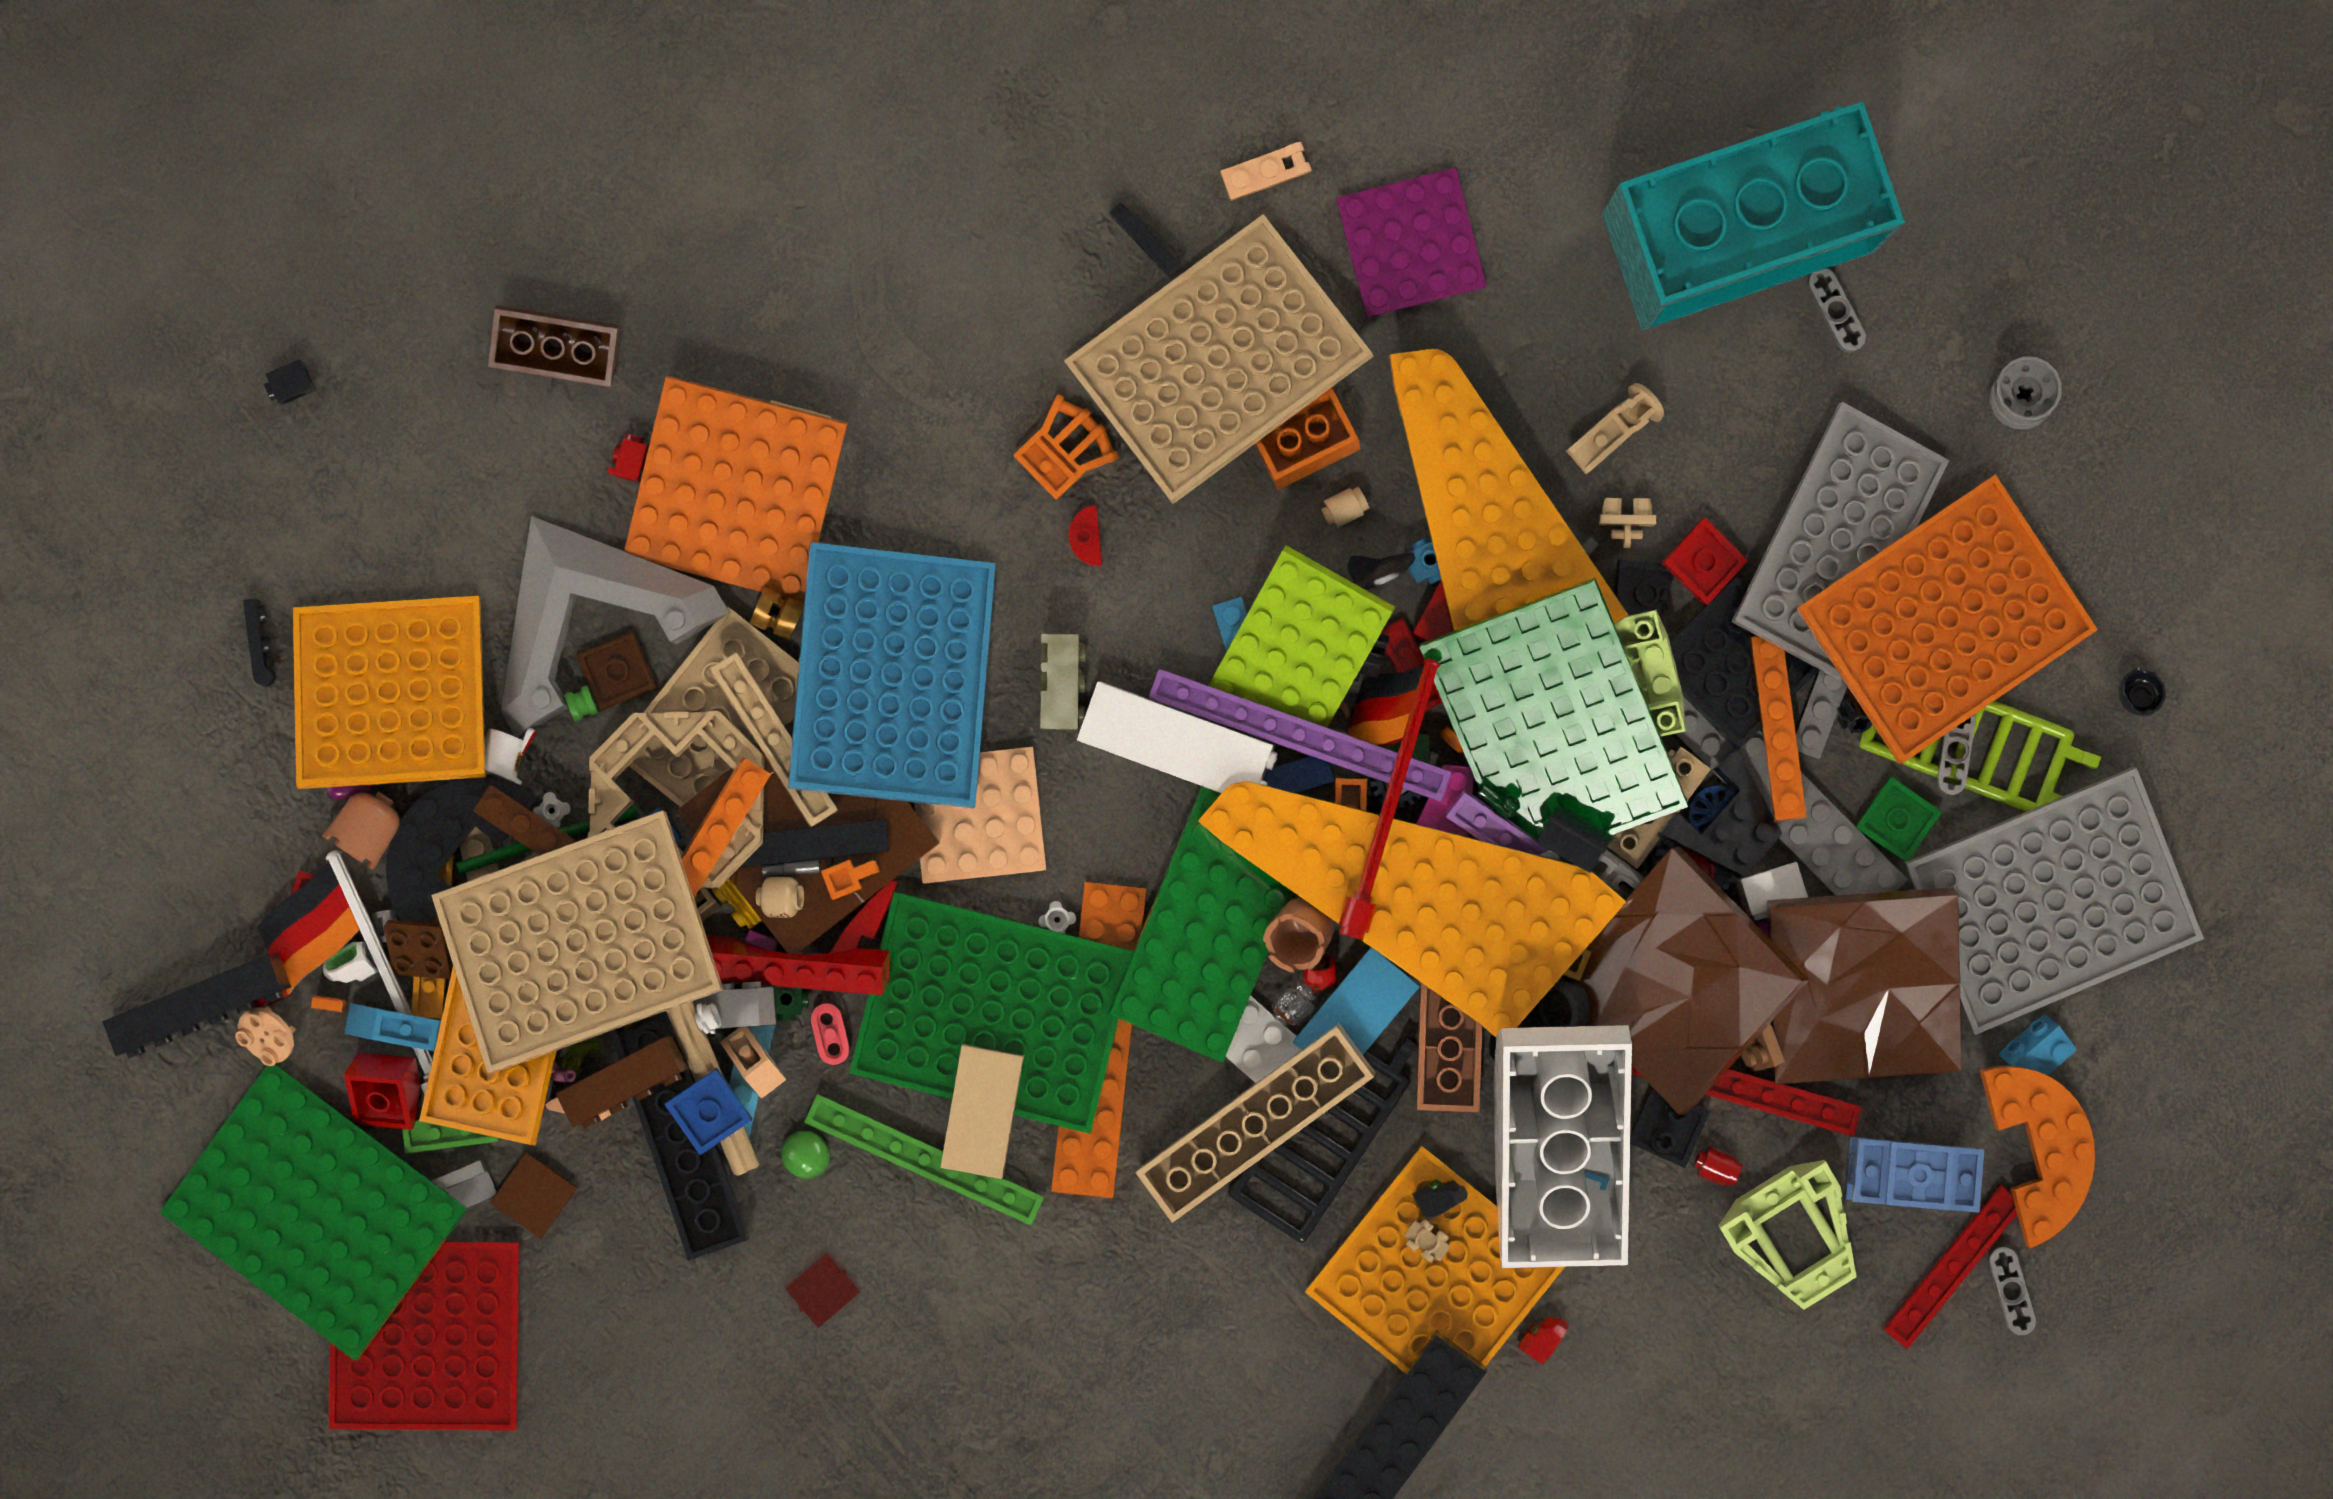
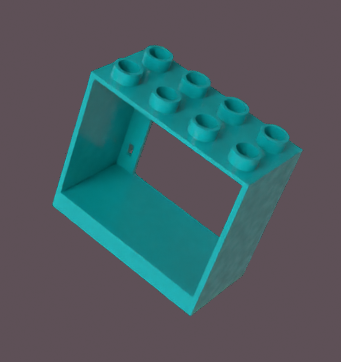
[1602,101,1905,331]

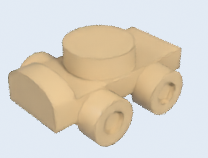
[1404,1219,1451,1262]

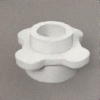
[533,792,570,828]
[1039,901,1076,934]
[695,1004,721,1034]

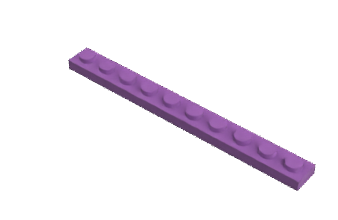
[1149,669,1452,802]

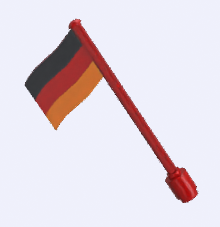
[1338,658,1441,940]

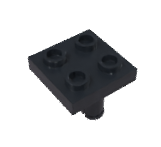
[1630,1087,1710,1168]

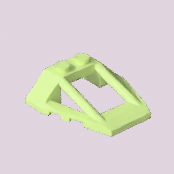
[1718,1160,1857,1310]

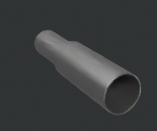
[762,859,820,876]

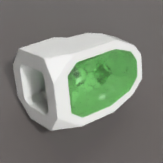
[323,941,379,983]

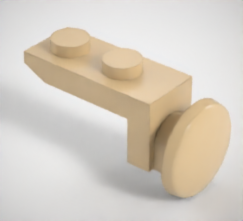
[1566,383,1664,474]

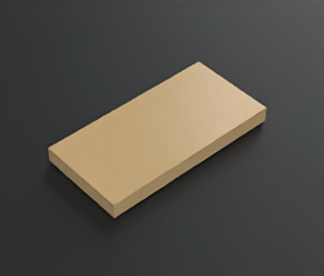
[940,1044,1024,1179]

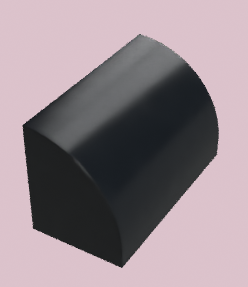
[1536,806,1614,873]

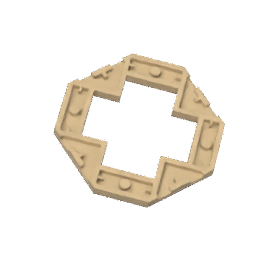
[588,711,764,888]

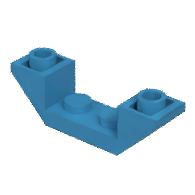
[344,1003,441,1051]

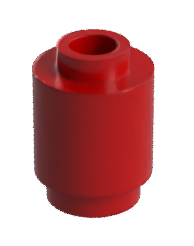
[1694,1147,1742,1187]

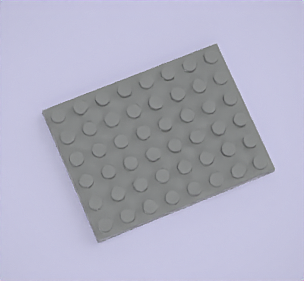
[1905,767,2204,1035]

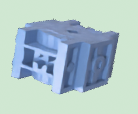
[1844,1137,1984,1213]

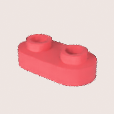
[811,1003,850,1065]

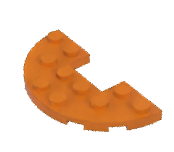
[1980,1066,2095,1248]

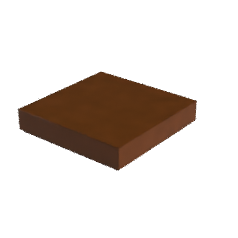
[576,631,657,712]
[490,1152,578,1239]

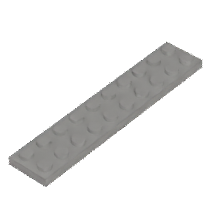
[1675,696,1908,896]

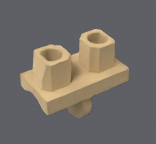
[1598,498,1656,548]

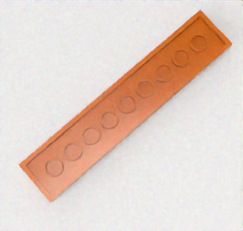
[1051,882,1147,1198]

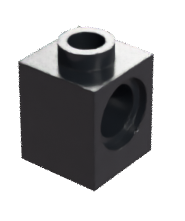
[264,359,316,405]

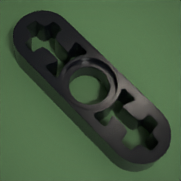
[1109,202,1182,278]

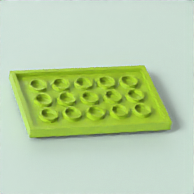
[1208,545,1395,728]

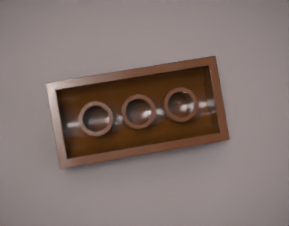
[488,305,621,387]

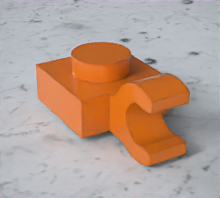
[821,860,880,900]

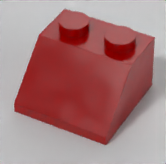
[344,1052,421,1130]

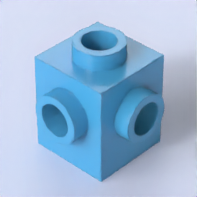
[1408,537,1441,585]

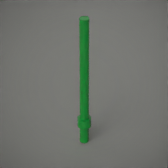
[456,804,638,875]

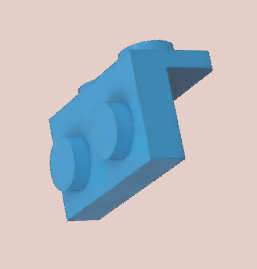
[1999,1014,2077,1076]

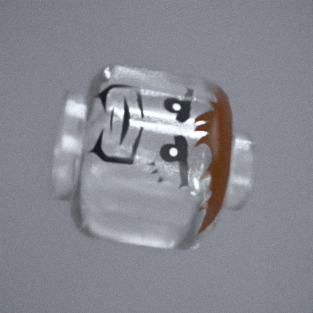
[1271,980,1317,1027]

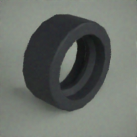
[1529,977,1591,1027]

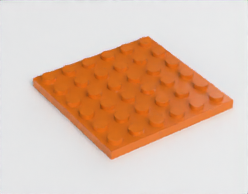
[624,375,848,602]

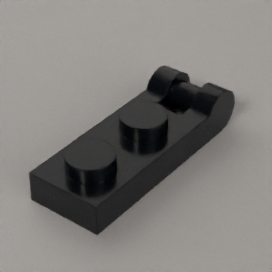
[243,598,276,687]

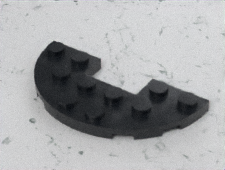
[386,777,540,923]

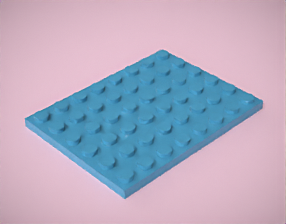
[788,542,996,809]

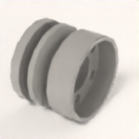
[1989,357,2062,430]

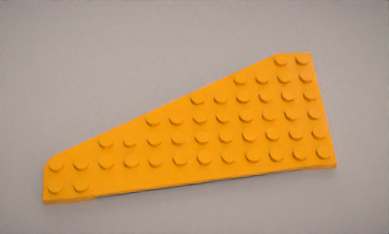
[1389,349,1629,631]
[1198,781,1626,1037]

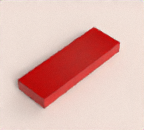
[1381,618,1443,712]

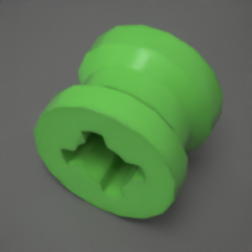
[564,685,599,722]

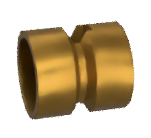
[749,587,804,640]

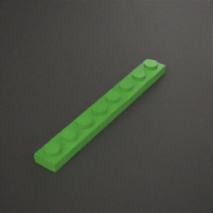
[804,1094,1044,1225]

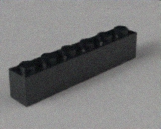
[102,953,291,1059]

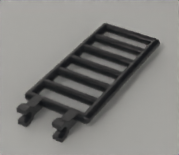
[1228,1038,1417,1243]

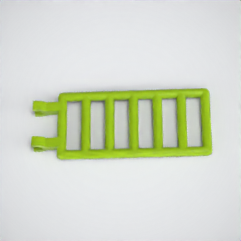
[1859,701,2101,812]

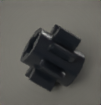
[1837,695,1872,734]

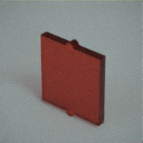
[786,1253,860,1328]

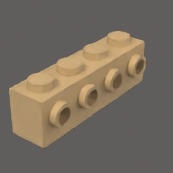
[1607,747,1711,869]

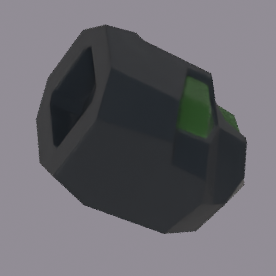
[1412,1180,1468,1221]

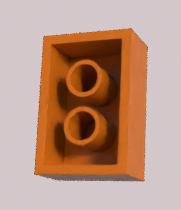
[1254,387,1361,491]

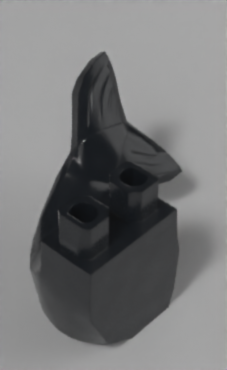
[1348,552,1416,681]

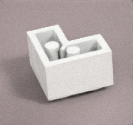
[1734,862,1808,920]

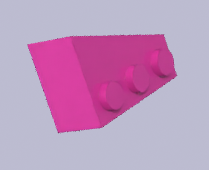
[1416,765,1474,837]

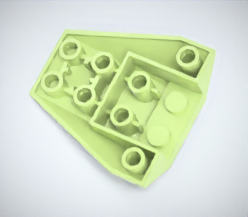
[1614,610,1686,737]

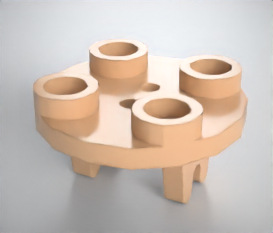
[235,1006,296,1066]

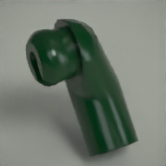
[1475,783,1520,818]

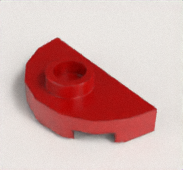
[1068,505,1102,567]

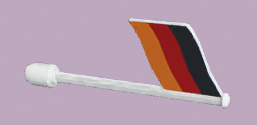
[257,850,433,1095]

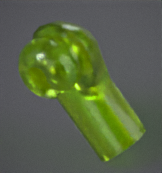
[562,1037,602,1076]

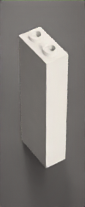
[1077,681,1278,793]

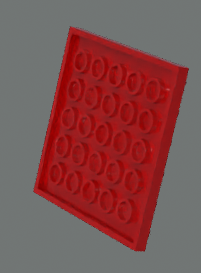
[329,1242,520,1431]

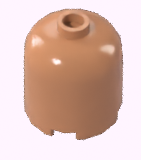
[322,792,400,870]
[1263,897,1334,972]

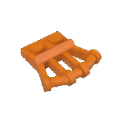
[1013,394,1120,501]

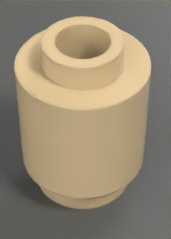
[1321,487,1369,528]

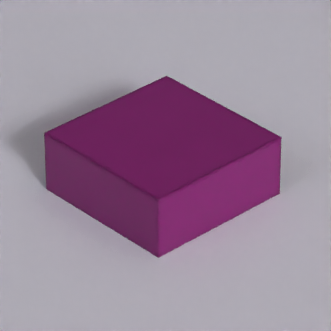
[744,930,778,951]

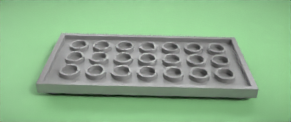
[1731,402,1949,680]

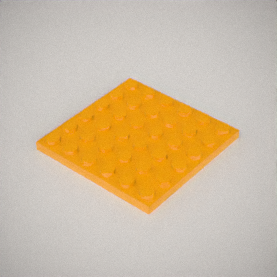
[293,596,486,789]
[1304,1146,1566,1373]

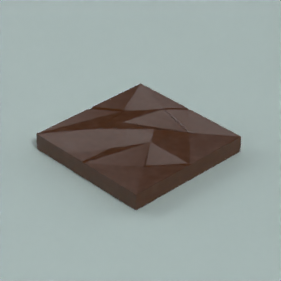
[676,719,940,954]
[1561,847,1810,1115]
[1767,887,1962,1084]

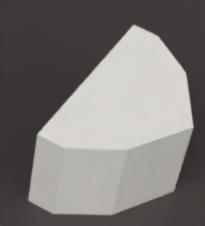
[1493,1025,1632,1268]

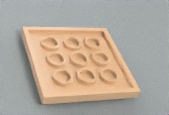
[914,747,1046,884]

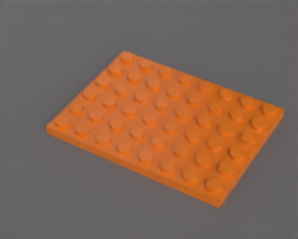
[1796,474,2098,765]

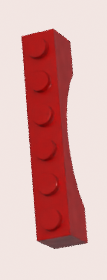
[706,935,890,995]

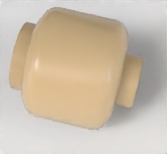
[756,877,804,918]

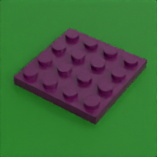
[1336,167,1487,319]

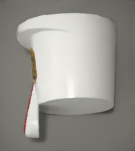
[485,727,537,786]

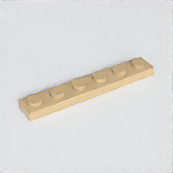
[709,652,838,827]

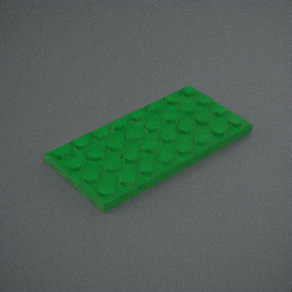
[1108,786,1293,1063]

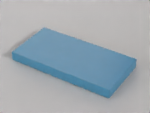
[1293,947,1420,1054]

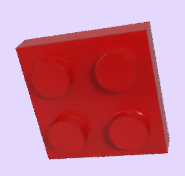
[1661,518,1748,606]

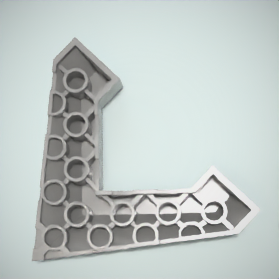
[501,516,730,738]

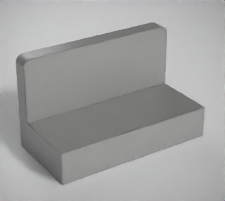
[432,1160,497,1208]

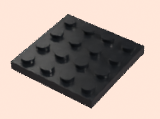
[1670,577,1820,751]

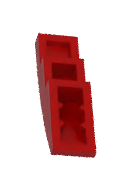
[829,880,899,954]

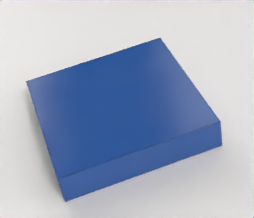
[664,1068,753,1155]

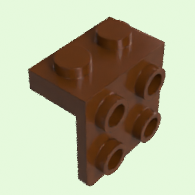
[384,915,453,979]

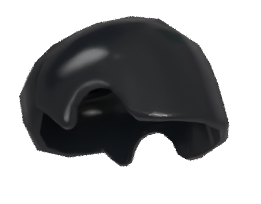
[2119,667,2166,716]

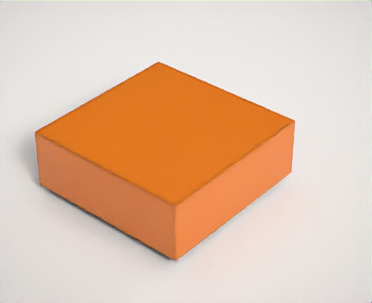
[311,996,348,1012]

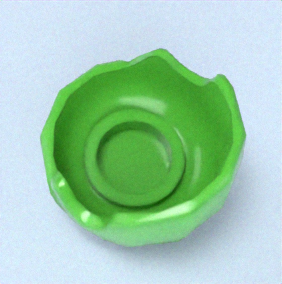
[780,1130,830,1179]

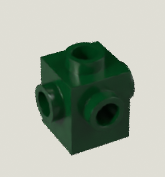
[764,985,809,1021]

